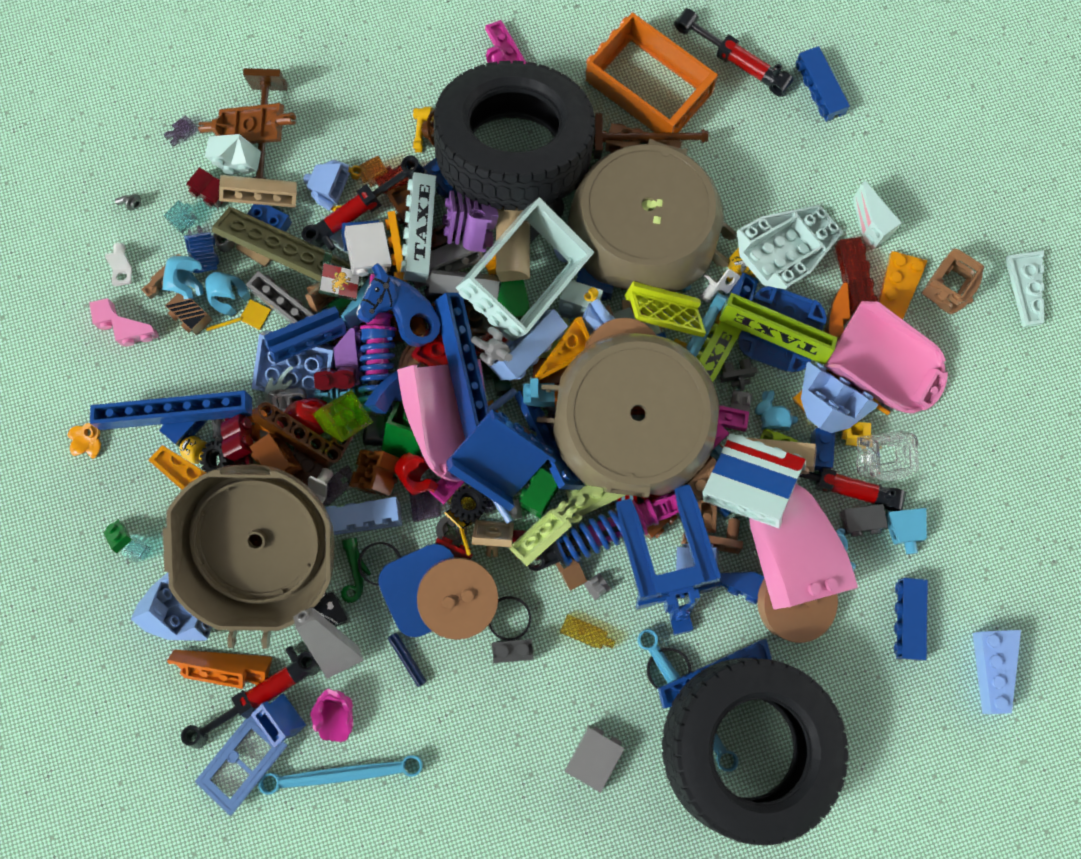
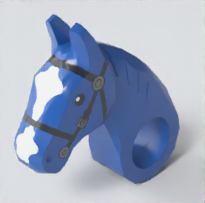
[356,263,440,347]

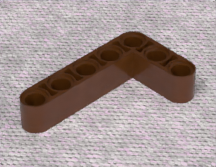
[252,402,360,467]

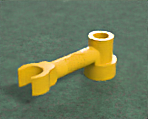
[413,106,433,153]

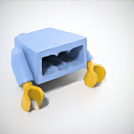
[303,160,361,211]
[570,287,615,335]

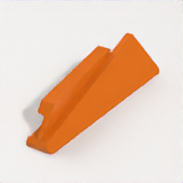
[167,649,272,689]

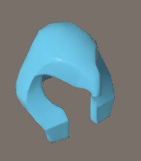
[163,256,204,299]
[205,272,251,317]

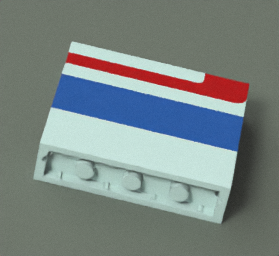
[702,433,806,528]

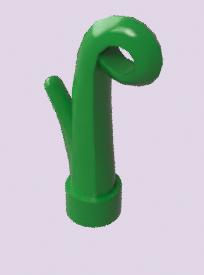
[341,537,371,603]

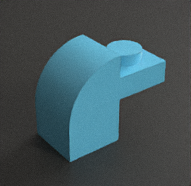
[523,378,555,407]

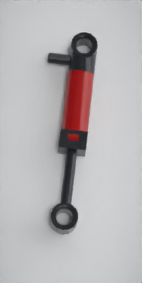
[674,8,794,97]
[302,155,424,251]
[799,468,907,511]
[181,646,321,749]

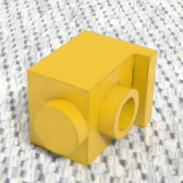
[841,422,871,449]

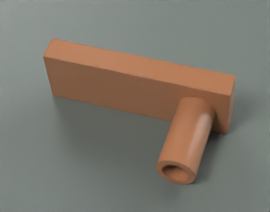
[681,518,743,554]

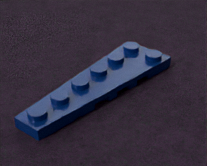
[514,391,585,490]
[657,639,772,708]

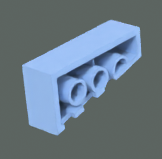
[325,497,403,535]
[973,630,1021,714]

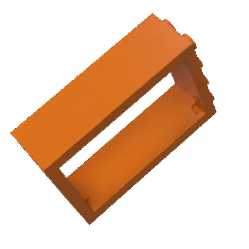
[585,12,718,133]

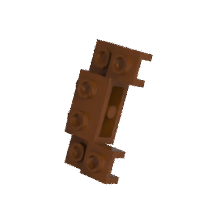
[386,184,455,251]

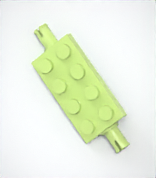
[553,483,625,516]

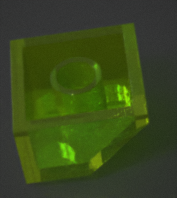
[313,389,373,442]

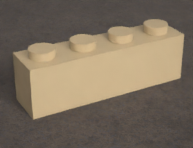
[746,438,817,474]

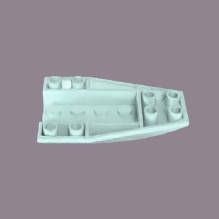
[737,205,843,289]

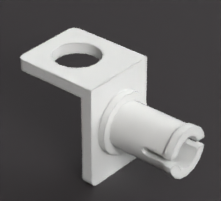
[105,243,132,286]
[700,269,740,304]
[308,468,333,504]

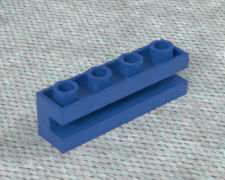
[796,46,850,122]
[264,306,346,364]
[894,578,928,661]

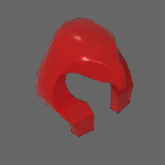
[285,398,331,435]
[394,453,439,495]

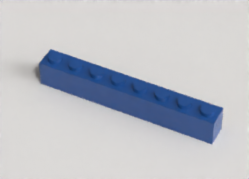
[434,293,489,439]
[90,390,252,430]

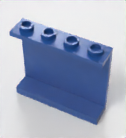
[446,409,556,511]

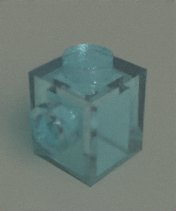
[164,200,197,234]

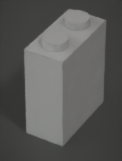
[564,726,625,793]

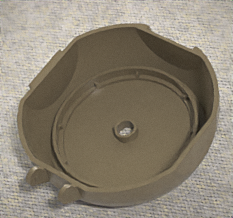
[567,139,737,292]
[536,333,719,498]
[163,464,334,649]

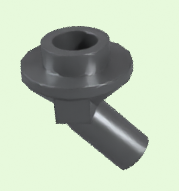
[115,194,141,211]

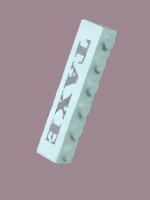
[400,172,436,283]

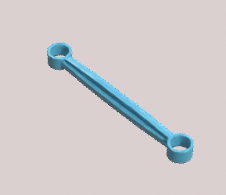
[687,292,727,357]
[637,630,738,772]
[258,755,423,795]

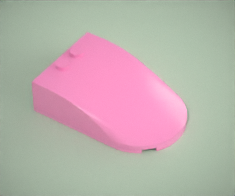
[824,301,948,413]
[397,359,486,481]
[750,484,858,609]

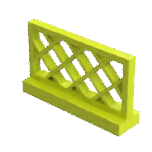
[625,281,706,337]

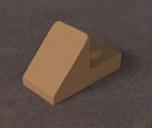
[305,282,337,312]
[696,498,717,533]
[555,557,587,591]

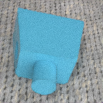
[885,508,927,555]

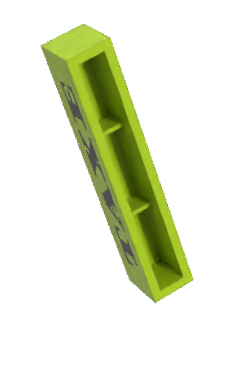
[719,293,837,365]
[696,321,742,382]

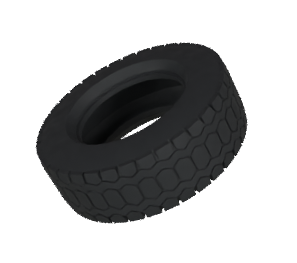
[434,60,595,211]
[662,658,848,846]

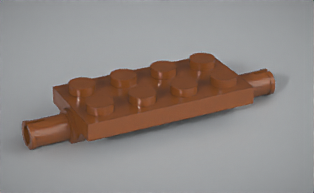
[198,103,296,144]

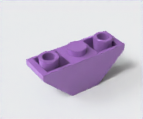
[333,325,365,385]

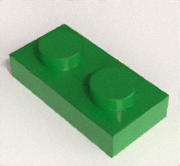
[103,519,132,554]

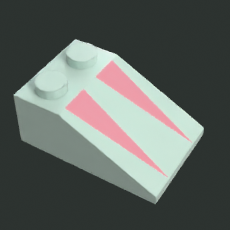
[853,181,901,249]

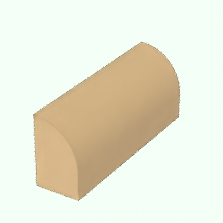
[219,175,297,208]
[496,207,530,282]

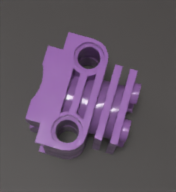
[442,191,498,252]

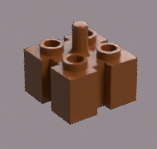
[349,450,399,496]

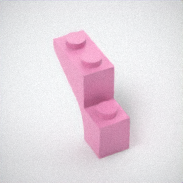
[89,298,159,347]

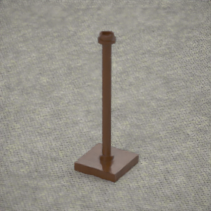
[243,68,288,179]
[594,113,709,159]

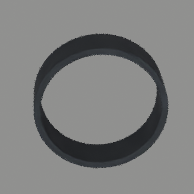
[358,542,401,586]
[489,596,531,641]
[647,648,691,689]

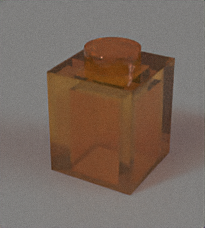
[359,156,389,188]

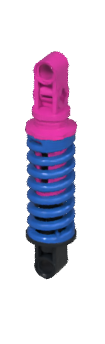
[356,274,397,446]
[528,491,679,571]

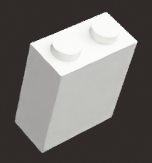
[344,222,391,277]

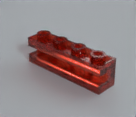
[835,237,878,316]

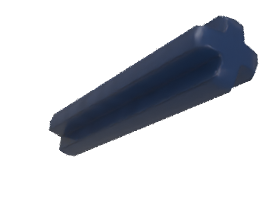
[388,633,427,687]

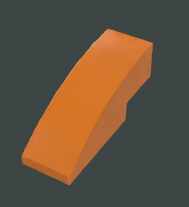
[824,283,850,342]

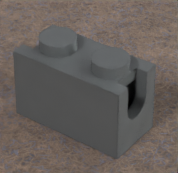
[840,504,888,537]
[492,639,534,664]

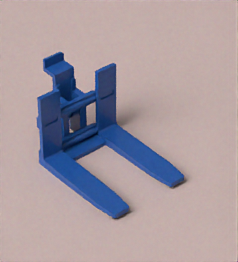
[616,484,721,636]

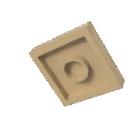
[472,520,514,557]

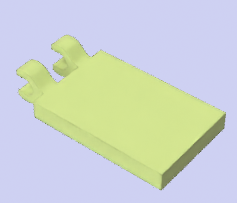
[508,501,582,566]

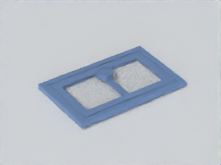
[195,716,288,816]

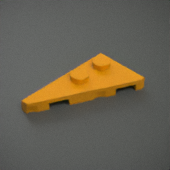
[535,317,590,380]

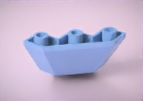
[801,361,879,433]
[131,572,212,641]

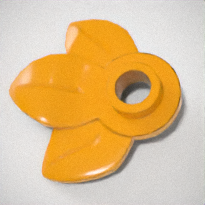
[67,423,101,459]

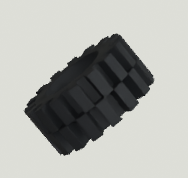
[200,441,236,473]
[450,485,487,523]

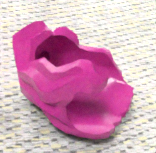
[310,688,354,742]

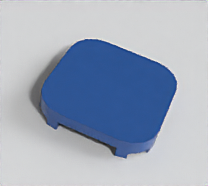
[738,286,827,373]
[378,543,454,637]

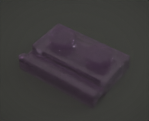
[409,478,442,522]

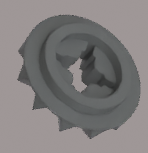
[436,515,467,545]

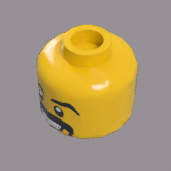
[180,436,207,464]

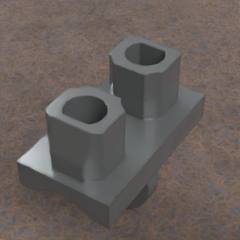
[720,358,758,391]

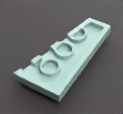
[1005,250,1044,328]

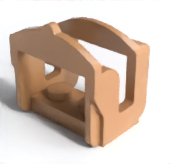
[921,249,984,315]

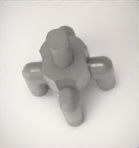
[471,327,512,366]

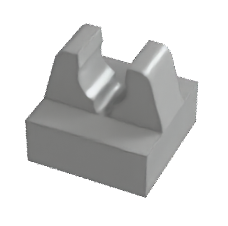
[730,390,752,412]
[583,573,611,601]

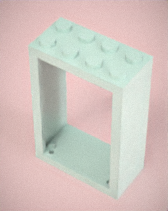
[456,197,594,341]

